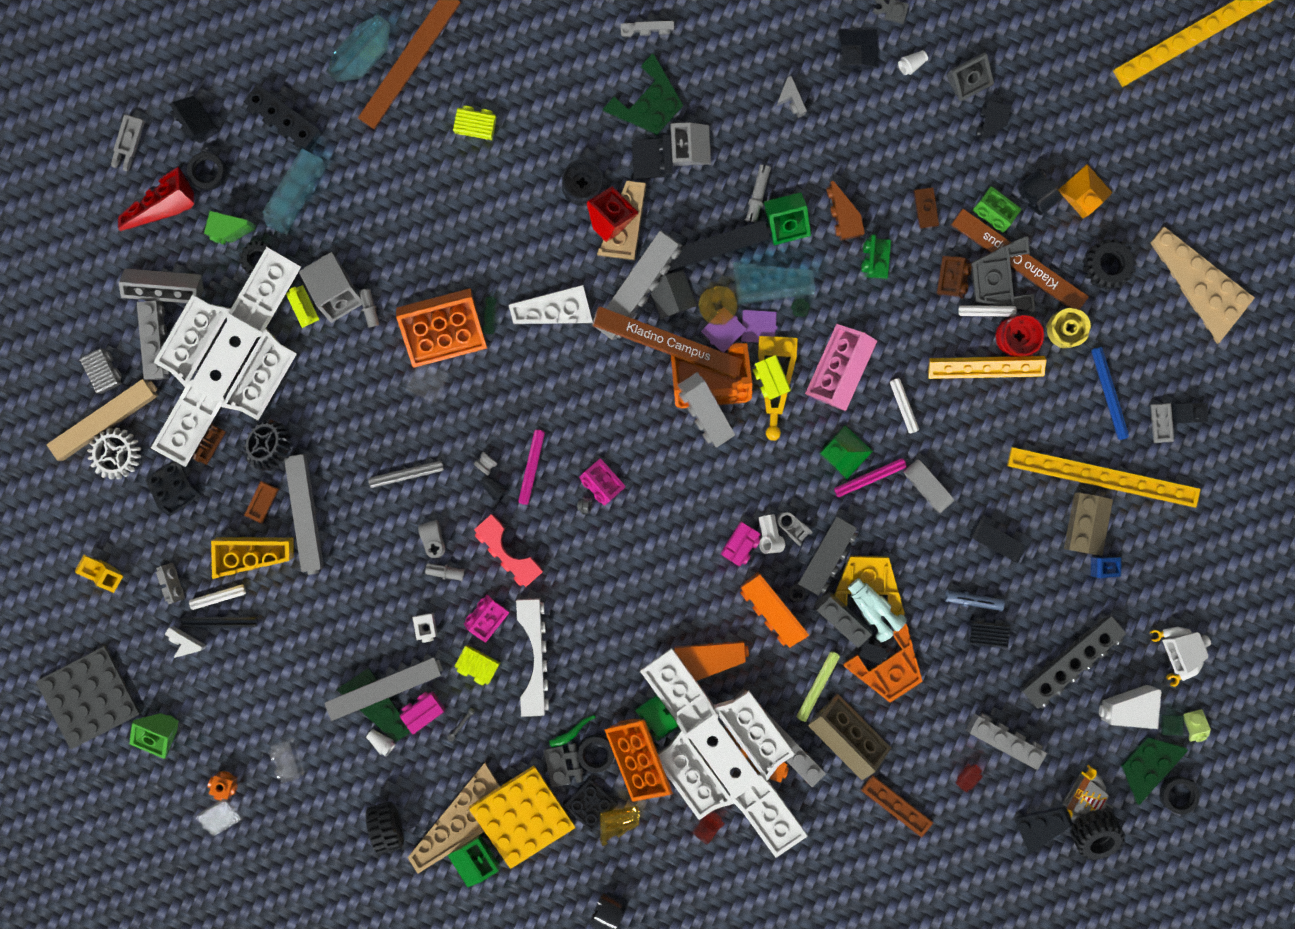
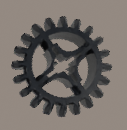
[242,419,293,471]

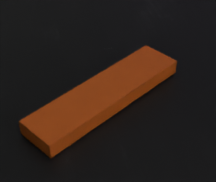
[860,775,934,837]

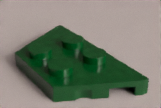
[1121,737,1188,805]

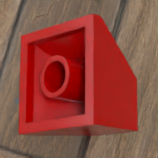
[587,186,639,242]

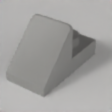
[776,76,807,118]

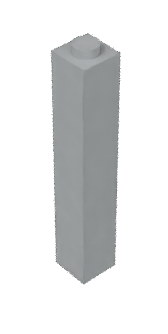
[284,454,324,575]
[324,658,443,721]

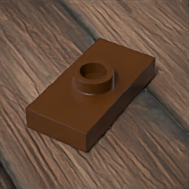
[913,187,939,229]

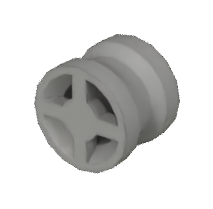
[473,452,498,476]

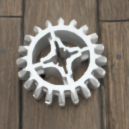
[87,428,141,479]

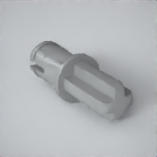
[359,289,380,328]
[425,563,465,581]

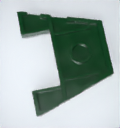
[602,53,683,135]

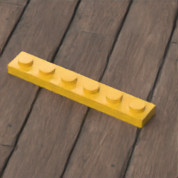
[928,356,1046,379]

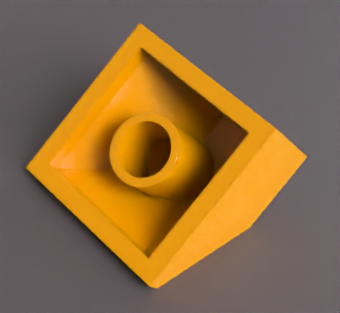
[1058,164,1112,218]

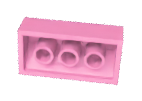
[805,324,877,411]

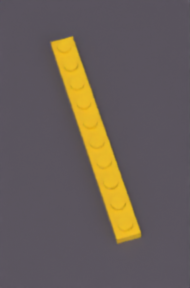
[1113,0,1274,87]
[1007,447,1200,508]

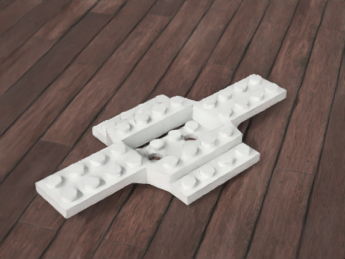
[151,247,301,467]
[640,648,808,857]

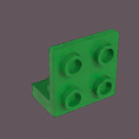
[861,234,891,279]

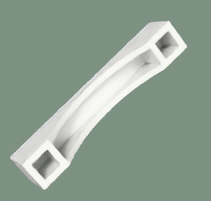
[516,598,549,717]

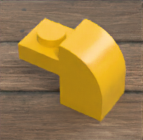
[75,554,123,593]

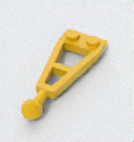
[758,336,798,441]

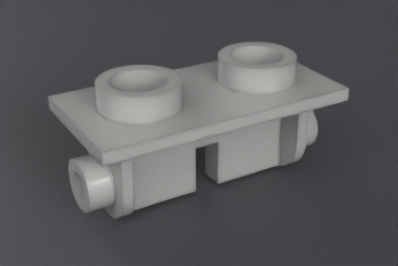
[155,563,185,605]

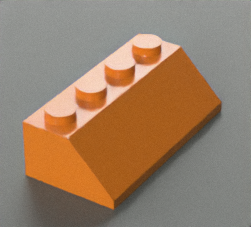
[740,572,809,648]

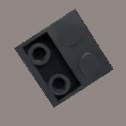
[169,96,219,144]

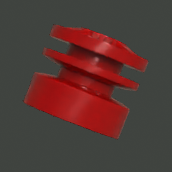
[995,315,1044,357]

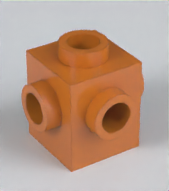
[208,771,238,801]

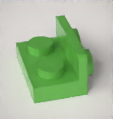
[973,186,1021,233]

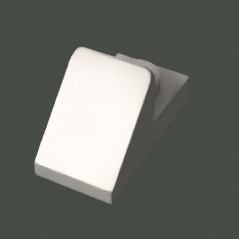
[165,626,207,658]

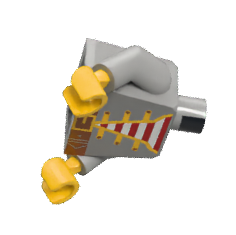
[1062,765,1113,821]

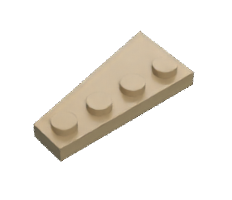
[597,181,647,260]

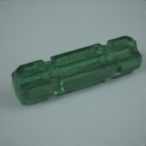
[483,297,496,335]

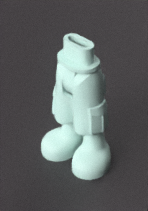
[848,578,907,642]

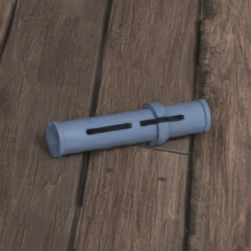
[945,590,1005,611]

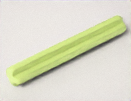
[797,651,840,722]

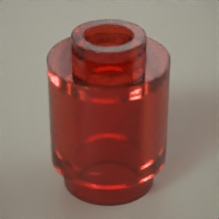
[955,763,983,793]

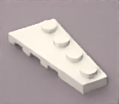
[509,285,593,324]

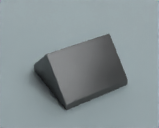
[946,52,994,102]
[650,270,697,320]

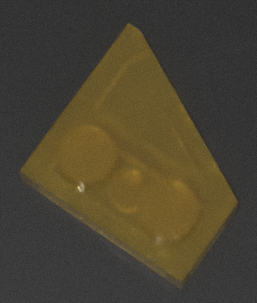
[600,806,639,846]

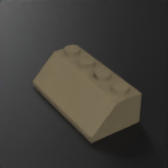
[808,694,891,780]

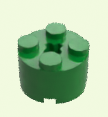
[635,695,678,742]

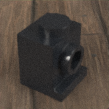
[857,639,889,664]

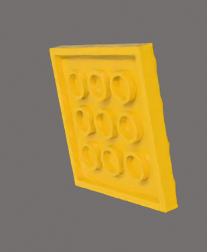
[469,765,576,869]

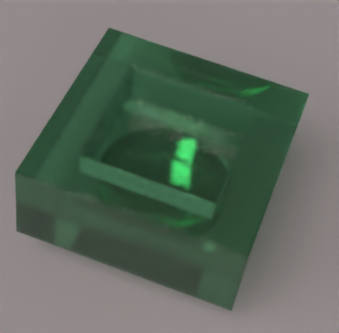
[1161,714,1184,736]

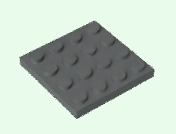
[36,646,141,750]

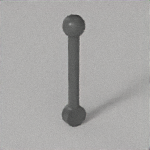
[448,708,475,741]

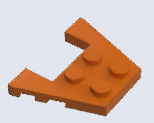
[843,623,923,703]

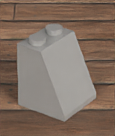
[299,252,362,323]

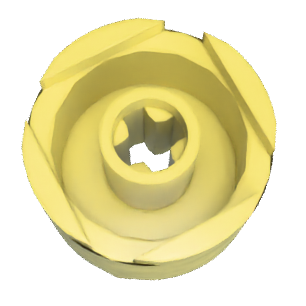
[1046,308,1091,348]

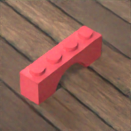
[474,514,544,587]

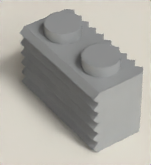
[80,348,122,394]

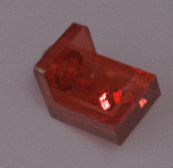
[691,812,725,845]

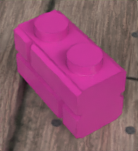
[720,521,761,566]
[400,691,446,734]

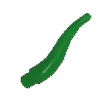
[549,715,596,748]

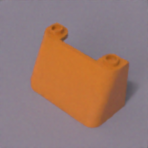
[671,343,752,408]

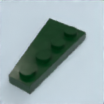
[337,668,410,742]

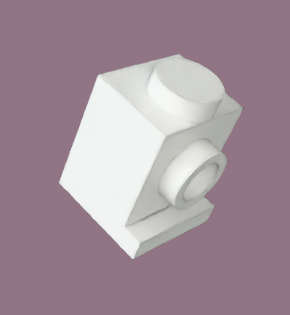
[413,612,437,643]

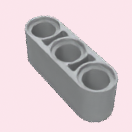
[903,459,954,513]

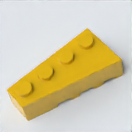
[211,537,294,579]

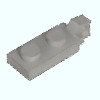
[621,21,674,37]

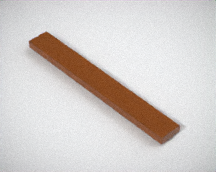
[358,0,461,130]

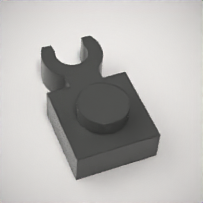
[872,0,909,24]

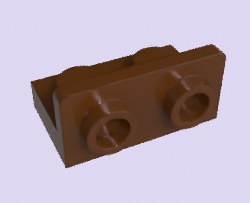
[937,256,971,299]

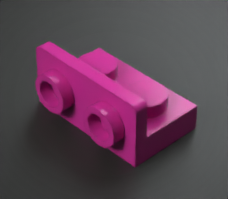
[579,458,626,506]
[464,595,509,643]

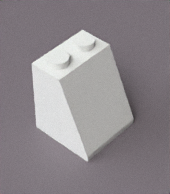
[1099,685,1161,729]

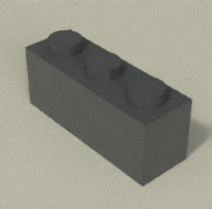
[815,590,872,648]

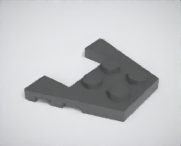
[971,236,1035,312]

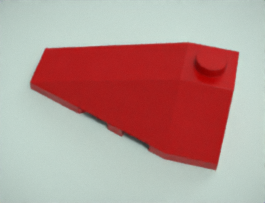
[118,167,195,231]

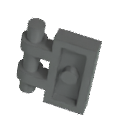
[544,743,584,788]

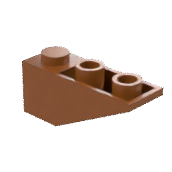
[827,181,865,241]

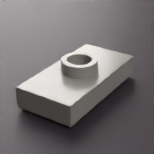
[1150,403,1174,443]

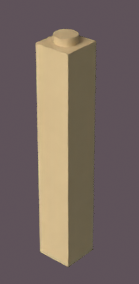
[46,379,158,461]

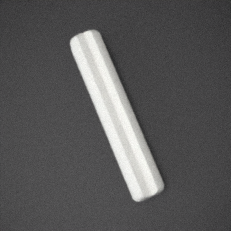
[959,305,1017,317]
[890,378,919,433]
[189,585,246,610]

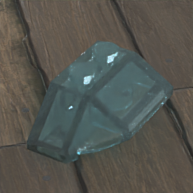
[326,14,390,82]

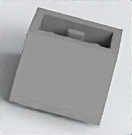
[670,123,711,166]

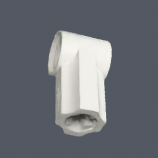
[759,514,785,554]

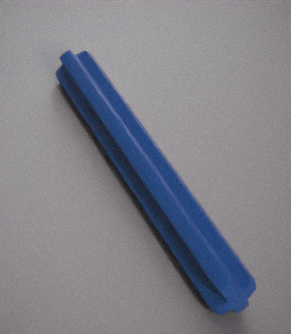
[1091,347,1129,440]

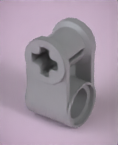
[776,511,813,546]
[418,520,445,558]

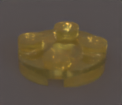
[699,286,738,325]

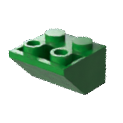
[447,834,500,887]

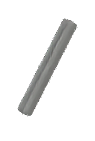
[368,461,444,488]

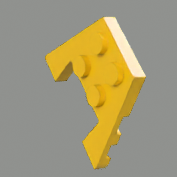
[834,555,904,615]

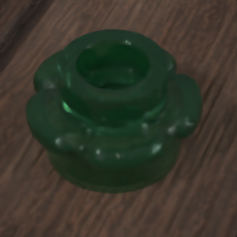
[791,298,810,317]

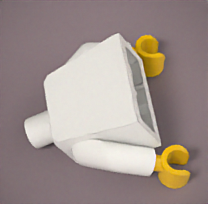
[1149,627,1211,687]

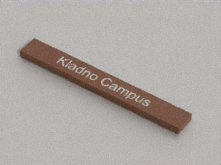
[951,209,1089,310]
[592,306,743,379]

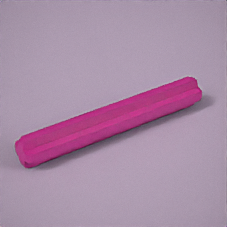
[518,430,545,505]
[834,458,907,497]

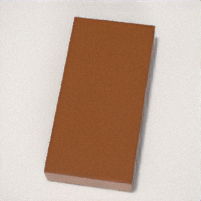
[244,481,279,524]

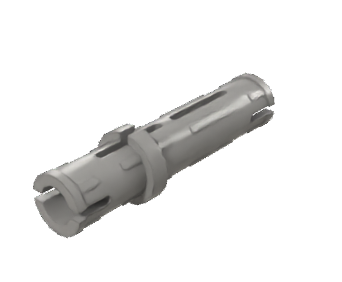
[745,165,771,224]

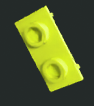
[286,285,320,328]

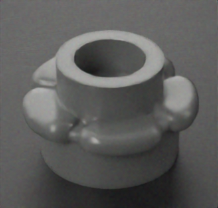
[577,496,592,515]

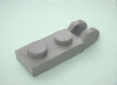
[111,114,145,171]

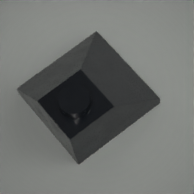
[838,29,879,70]

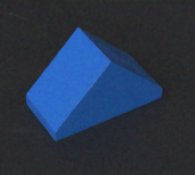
[1091,557,1121,578]

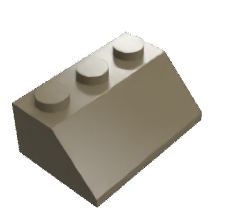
[1064,492,1113,556]

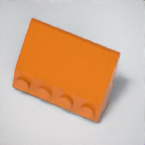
[396,288,487,368]
[605,718,673,802]

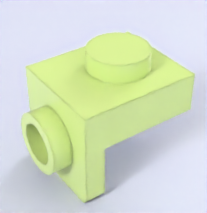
[1183,709,1211,742]

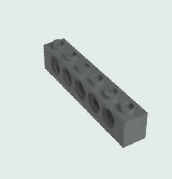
[1019,615,1126,709]

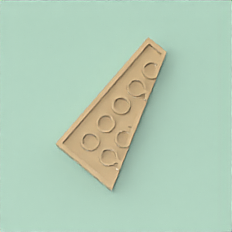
[1150,227,1254,344]
[408,762,500,874]

